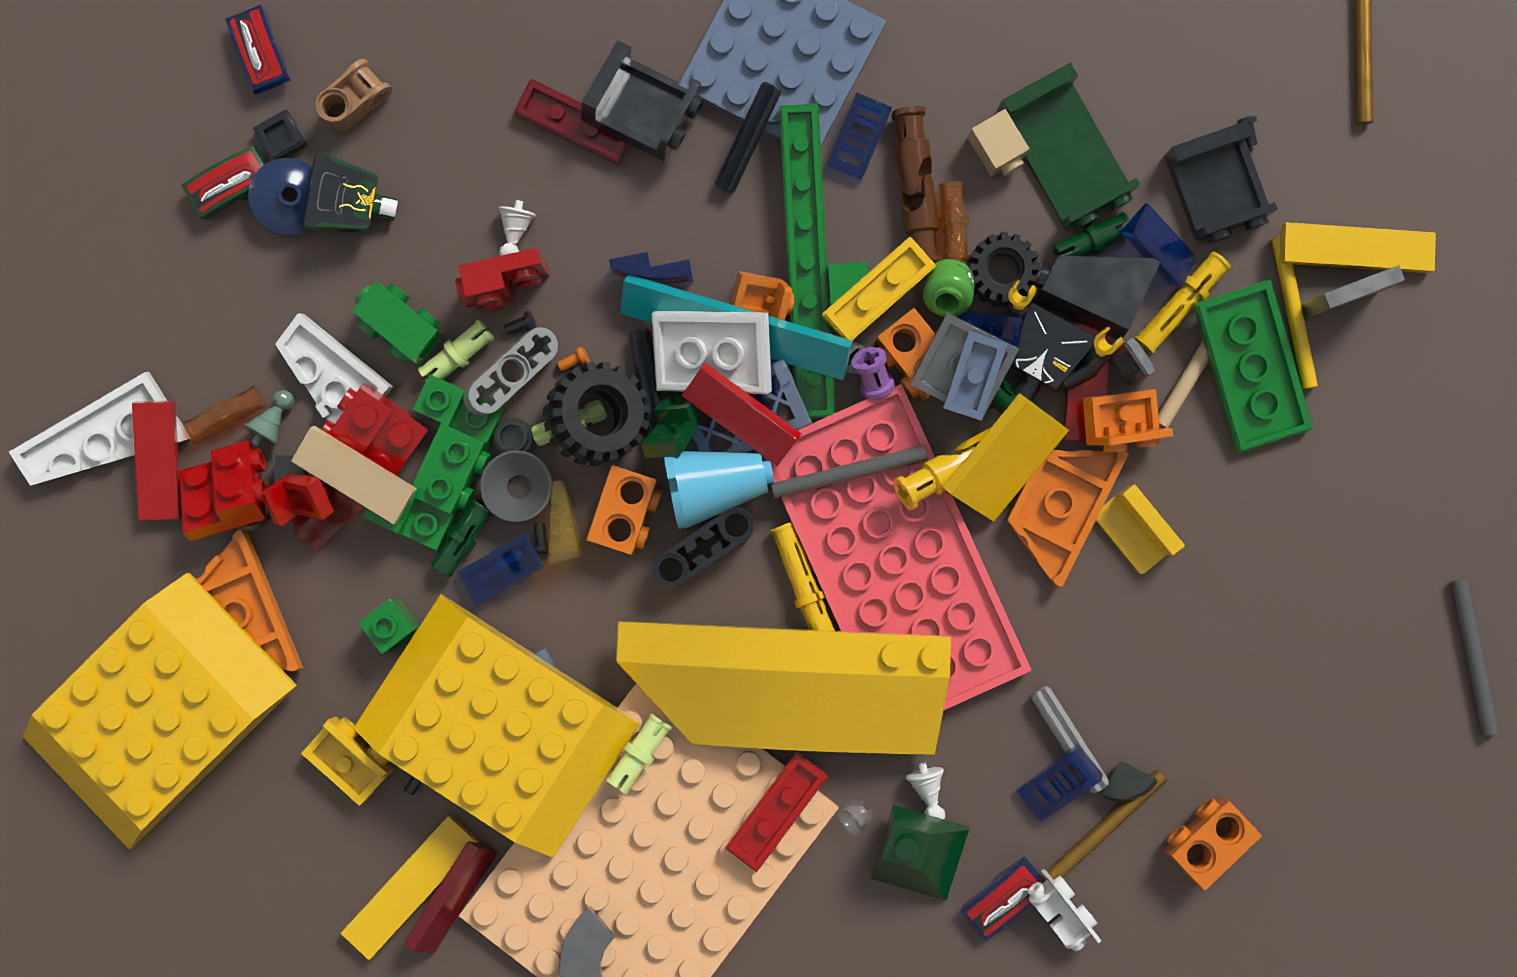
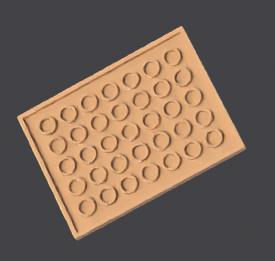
[459,683,839,977]

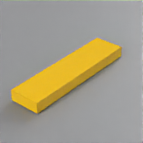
[1279,222,1436,273]
[340,814,479,960]

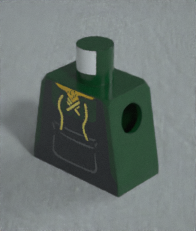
[301,152,398,234]

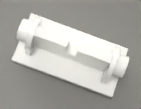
[1028,869,1101,951]

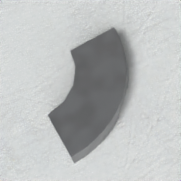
[560,905,615,977]

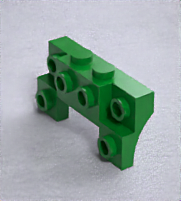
[362,374,506,551]

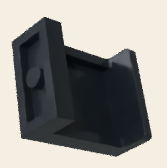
[581,40,704,161]
[1164,121,1278,244]

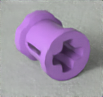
[851,347,895,399]

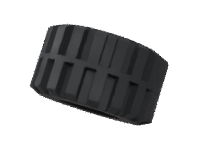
[543,361,650,466]

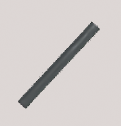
[771,445,928,499]
[1451,578,1499,736]

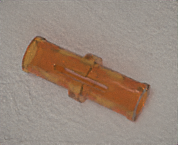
[939,181,970,262]
[184,385,266,443]

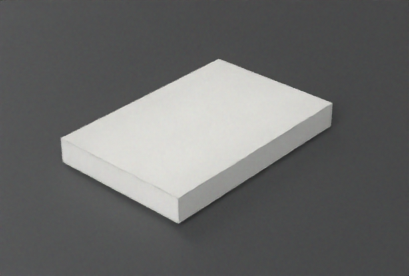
[652,311,772,394]

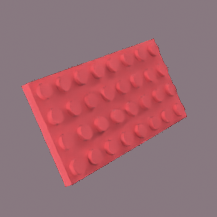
[762,384,1032,710]

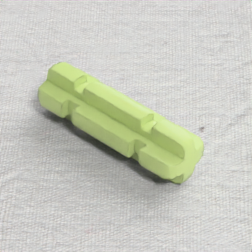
[531,400,607,446]

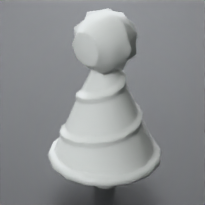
[498,200,536,256]
[906,762,945,819]

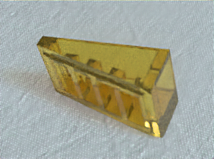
[548,480,584,564]

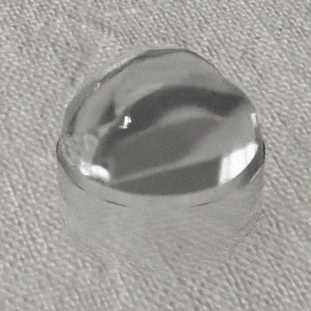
[837,799,872,835]

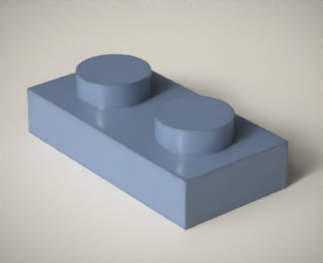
[943,330,1008,421]

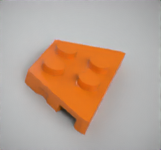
[1006,450,1129,588]
[195,530,304,671]

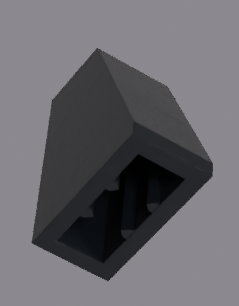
[1035,256,1160,340]

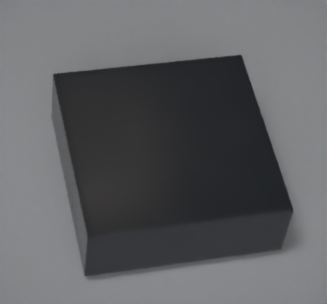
[253,109,308,161]

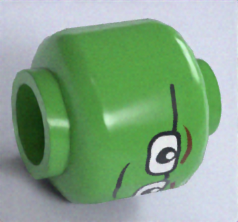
[923,259,974,317]

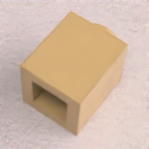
[967,109,1029,177]

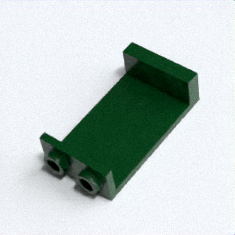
[997,62,1140,229]

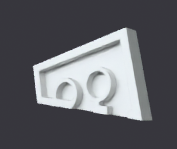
[275,313,393,424]

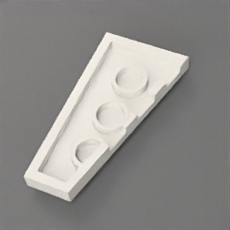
[9,372,191,486]

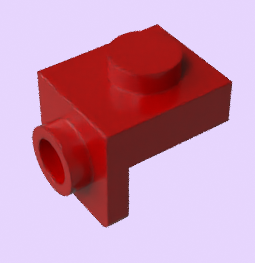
[261,472,334,526]

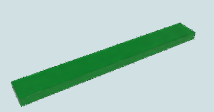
[779,103,835,419]

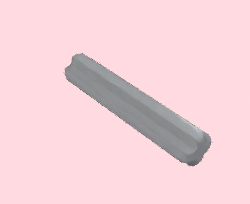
[1031,686,1109,793]

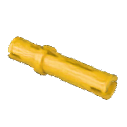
[1134,251,1231,355]
[770,522,835,631]

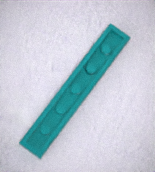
[620,275,853,380]

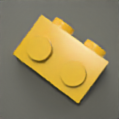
[301,717,394,806]

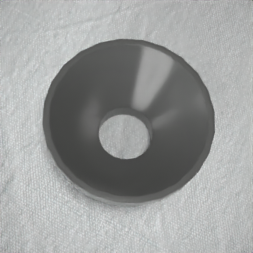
[480,450,553,522]

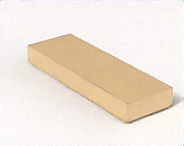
[291,426,417,524]

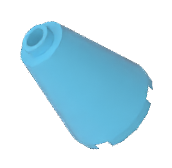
[664,451,774,529]

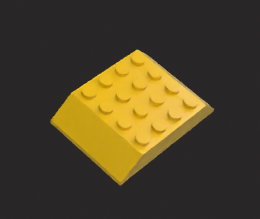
[22,573,297,850]
[353,594,640,858]

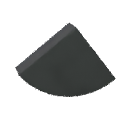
[1102,760,1158,802]

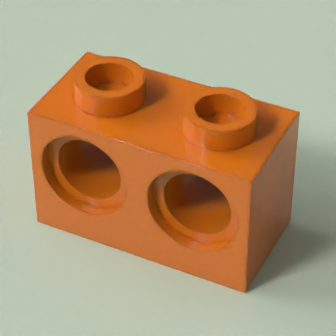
[875,308,936,402]
[587,465,663,555]
[1163,796,1262,891]

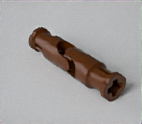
[891,106,943,263]

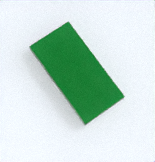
[1192,279,1313,453]

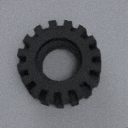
[967,232,1040,306]

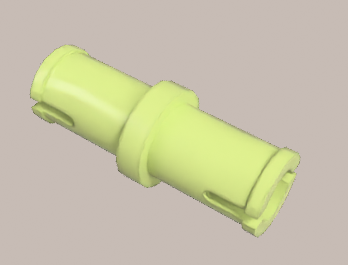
[418,320,494,380]
[606,713,672,794]

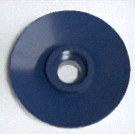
[248,158,312,236]

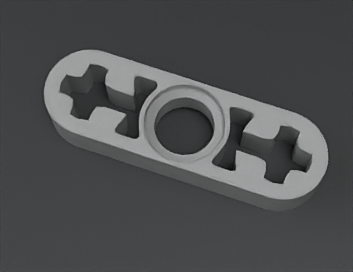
[463,327,558,416]

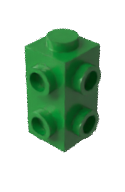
[352,281,444,366]

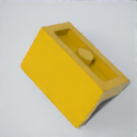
[1096,484,1185,574]

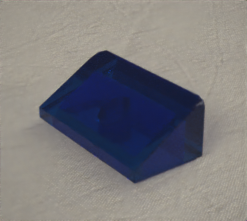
[1120,203,1197,287]

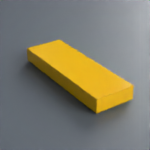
[821,236,936,340]

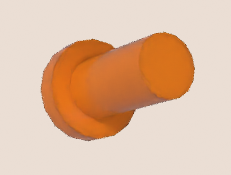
[557,347,590,372]

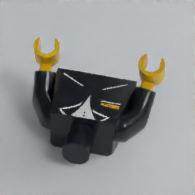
[1004,280,1123,402]

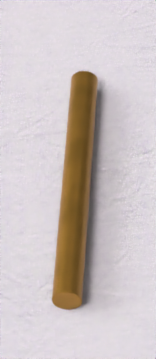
[1355,0,1374,125]
[1042,769,1168,880]

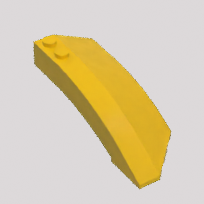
[616,621,951,755]

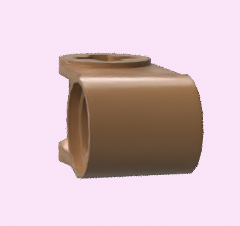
[315,58,392,133]

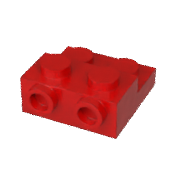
[455,247,549,312]
[321,382,430,475]
[179,440,267,541]

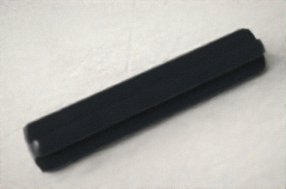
[715,82,781,193]
[629,329,661,438]

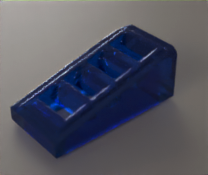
[827,92,893,180]
[1016,743,1103,821]

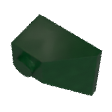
[871,805,969,900]

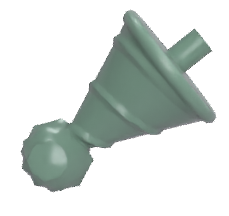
[243,390,295,447]

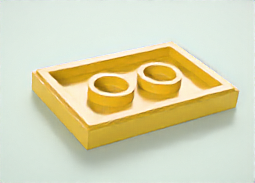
[943,393,1069,522]

